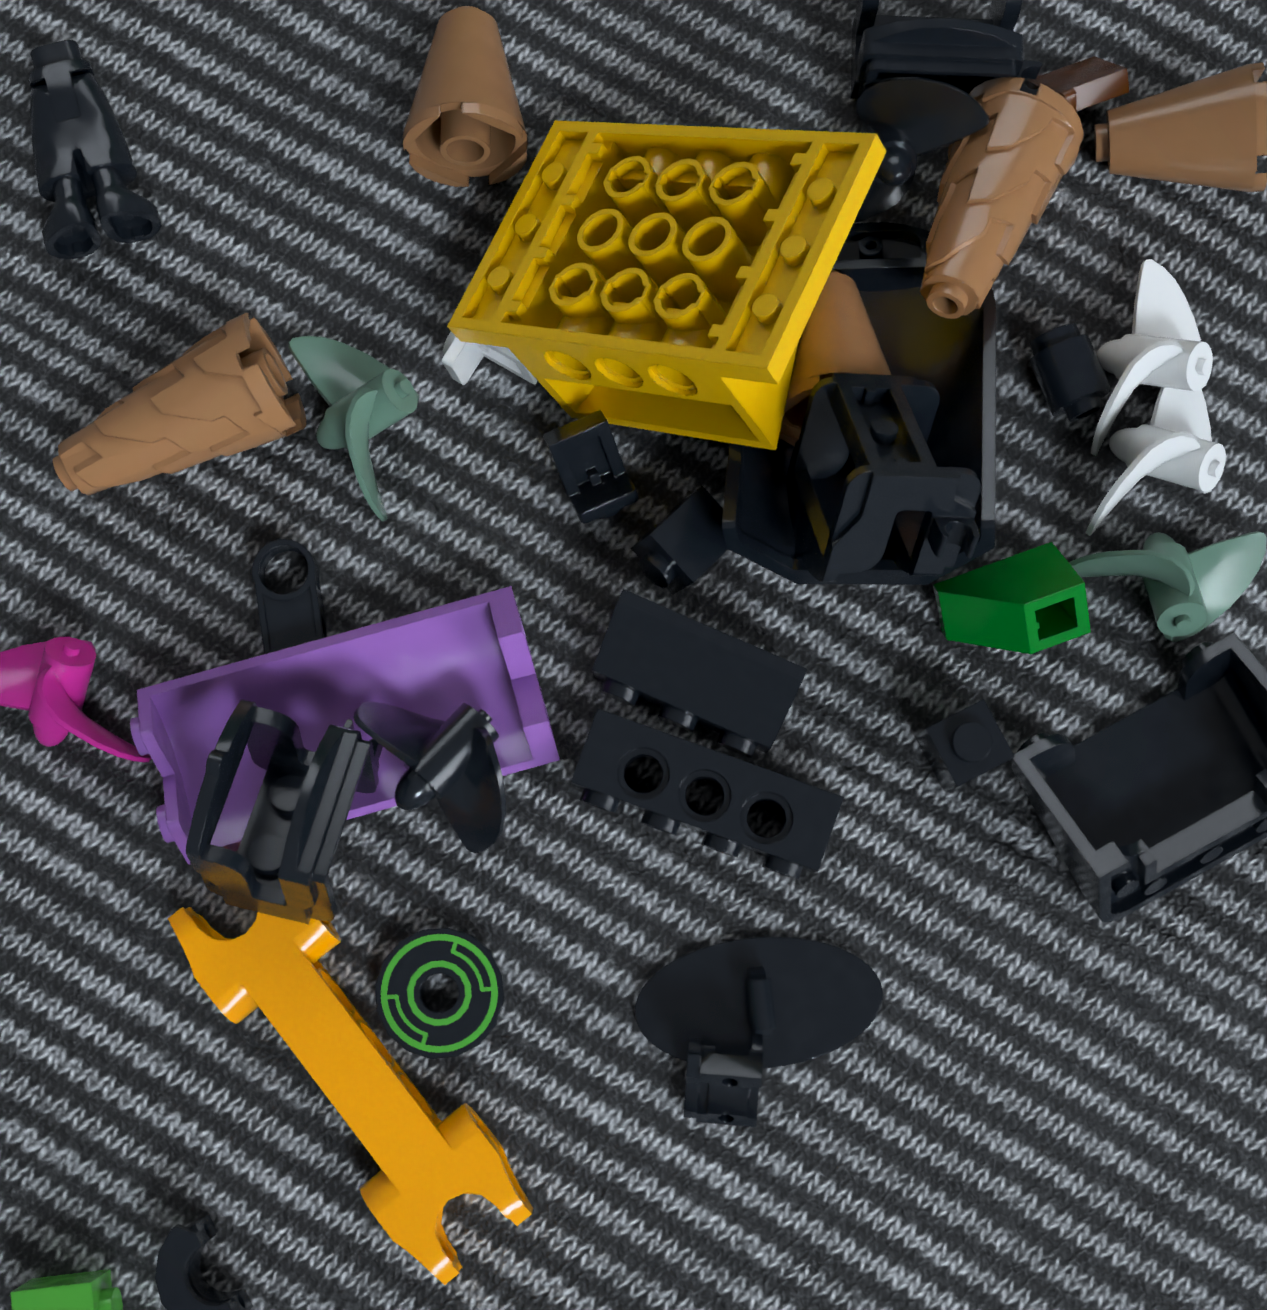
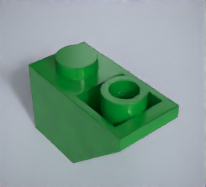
[933,542,1091,654]

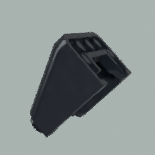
[1011,633,1267,923]

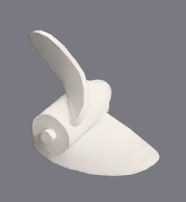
[1091,259,1213,456]
[1086,387,1226,536]

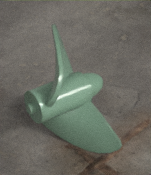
[288,336,419,521]
[1069,531,1267,643]

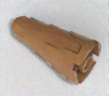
[920,77,1084,319]
[53,313,307,496]

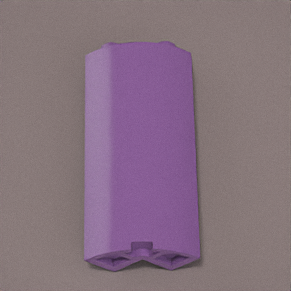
[130,586,560,864]

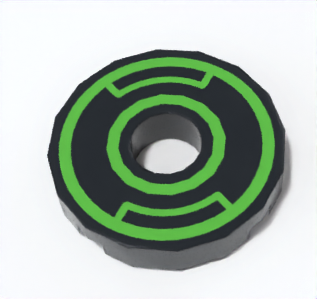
[375,928,505,1059]

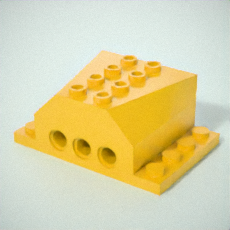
[447,120,887,451]

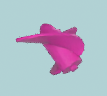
[0,637,151,762]

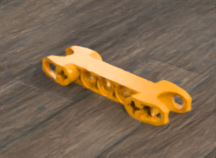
[168,907,534,1285]

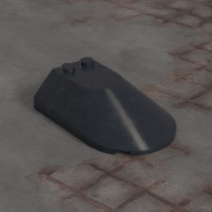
[722,222,996,585]

